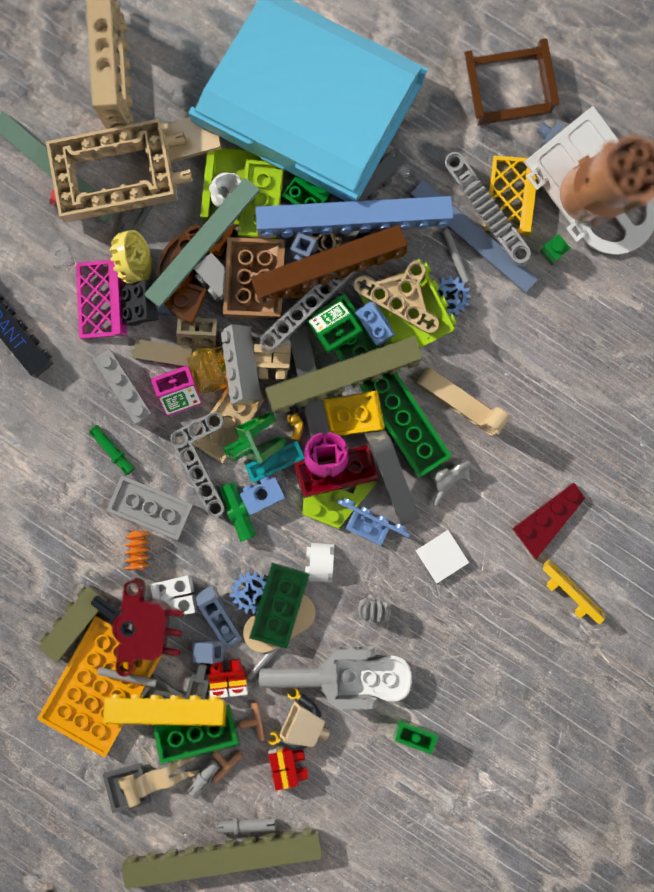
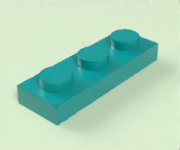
[244,441,305,483]

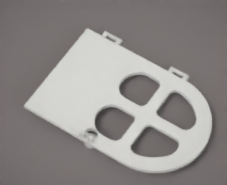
[524,106,654,255]

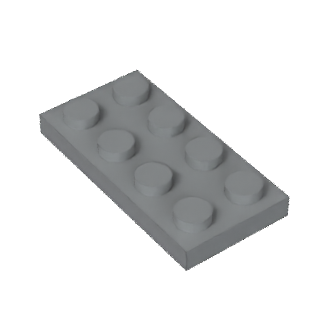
[106,475,193,540]

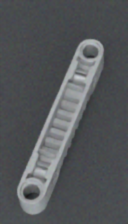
[445,152,531,267]

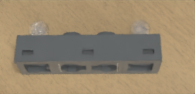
[341,148,410,202]

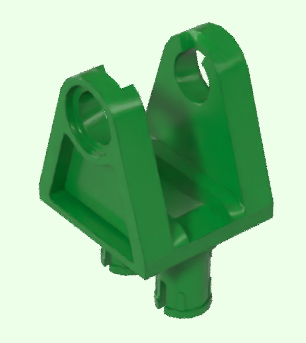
[223,412,287,464]

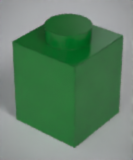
[540,234,571,265]

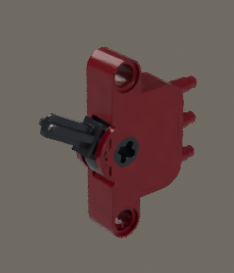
[91,578,184,677]

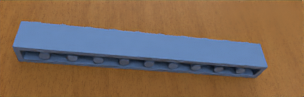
[256,196,453,238]

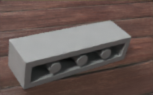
[221,324,261,406]
[93,349,155,426]

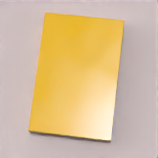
[323,390,385,436]

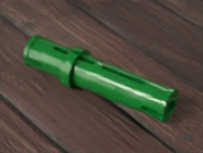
[88,425,135,476]

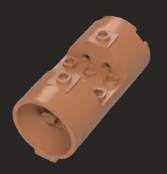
[560,135,654,227]

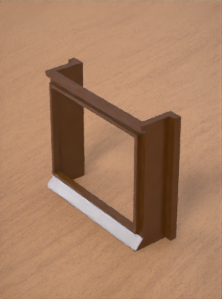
[464,38,560,125]

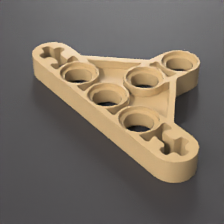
[354,261,439,333]

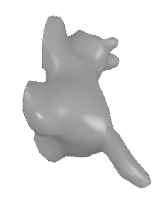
[430,458,471,507]

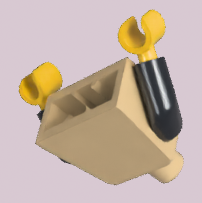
[268,688,330,751]

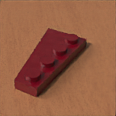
[511,483,585,560]

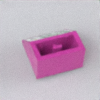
[151,365,203,417]

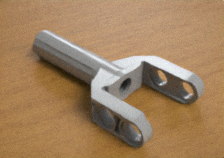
[259,646,377,709]

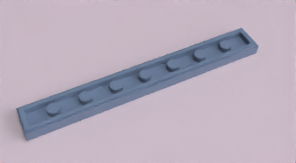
[410,180,539,293]

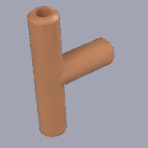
[239,701,266,742]
[212,750,243,783]

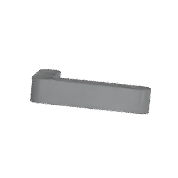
[170,412,225,517]

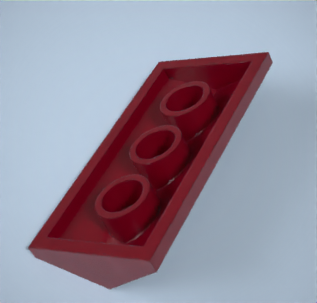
[294,445,379,498]

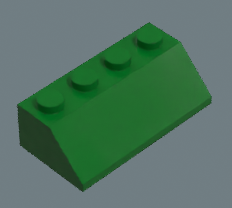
[153,704,241,765]

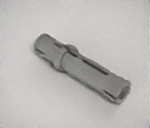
[215,818,275,835]

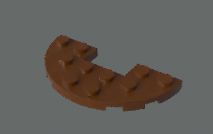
[156,223,236,326]

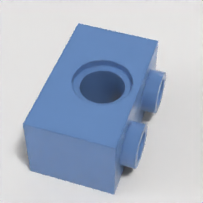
[355,301,397,346]
[240,476,285,515]

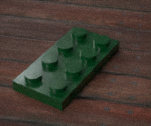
[249,562,310,649]

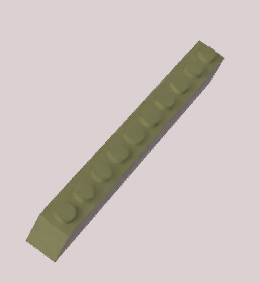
[122,828,322,889]

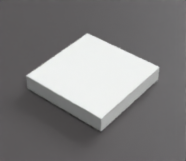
[415,530,469,584]

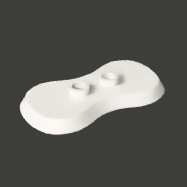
[338,656,412,702]

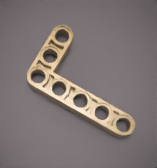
[416,367,511,436]

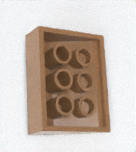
[223,237,286,319]

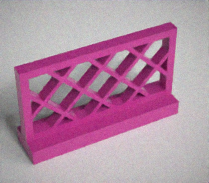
[76,258,127,339]

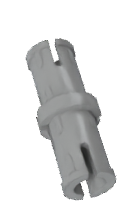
[188,759,221,799]

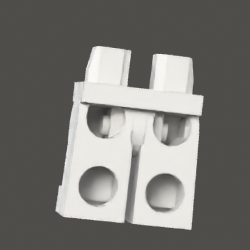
[145,574,198,617]

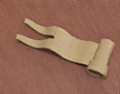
[118,758,199,807]

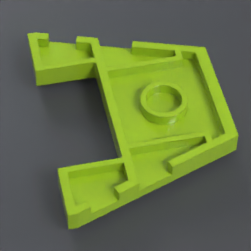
[303,481,376,529]

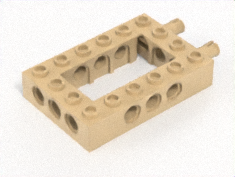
[86,0,134,129]
[46,119,193,223]

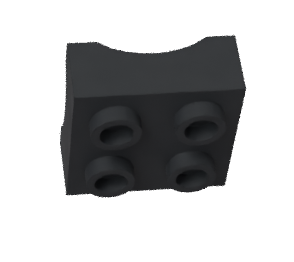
[121,280,159,326]

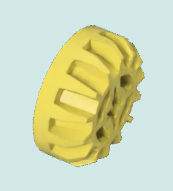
[110,230,152,284]

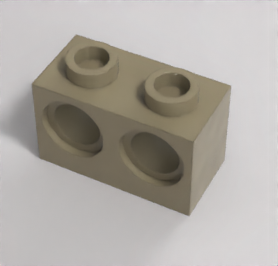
[177,318,217,347]

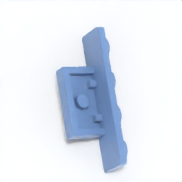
[337,498,410,546]

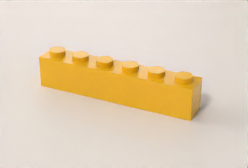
[103,695,227,726]

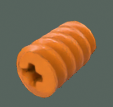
[125,531,150,570]

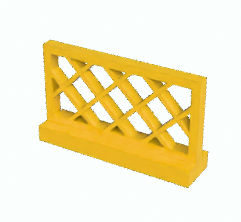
[485,156,537,237]

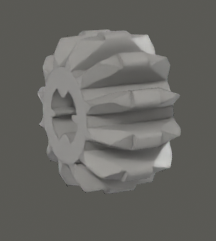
[358,598,391,622]

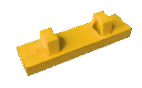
[543,559,605,624]

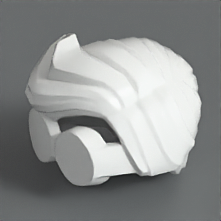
[209,173,242,208]

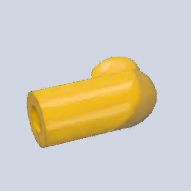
[287,414,305,441]

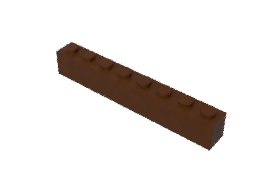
[251,225,408,305]

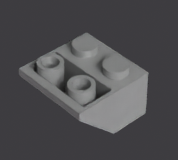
[194,253,226,305]

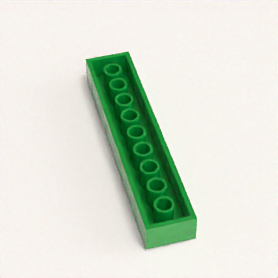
[312,294,452,478]

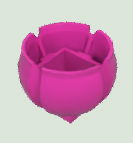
[304,432,349,478]

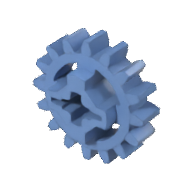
[437,276,471,317]
[230,571,266,614]

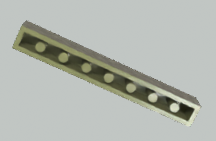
[265,336,423,415]

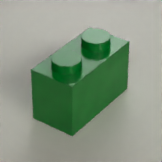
[393,718,438,755]

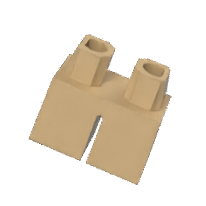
[254,344,291,381]

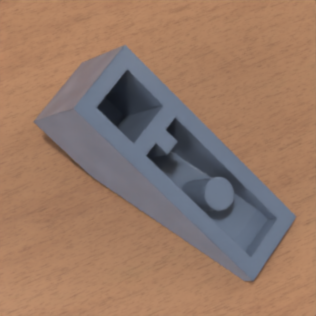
[195,586,242,649]

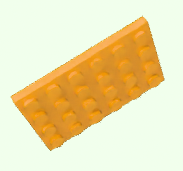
[37,615,163,758]

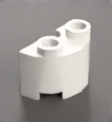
[305,543,334,583]

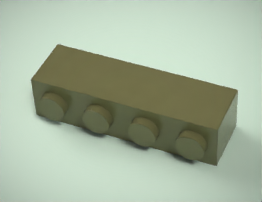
[38,585,110,663]

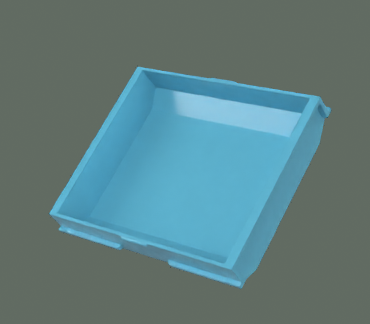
[188,0,428,202]

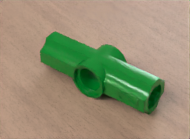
[219,482,256,542]

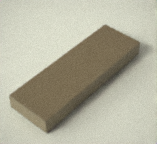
[132,339,193,367]

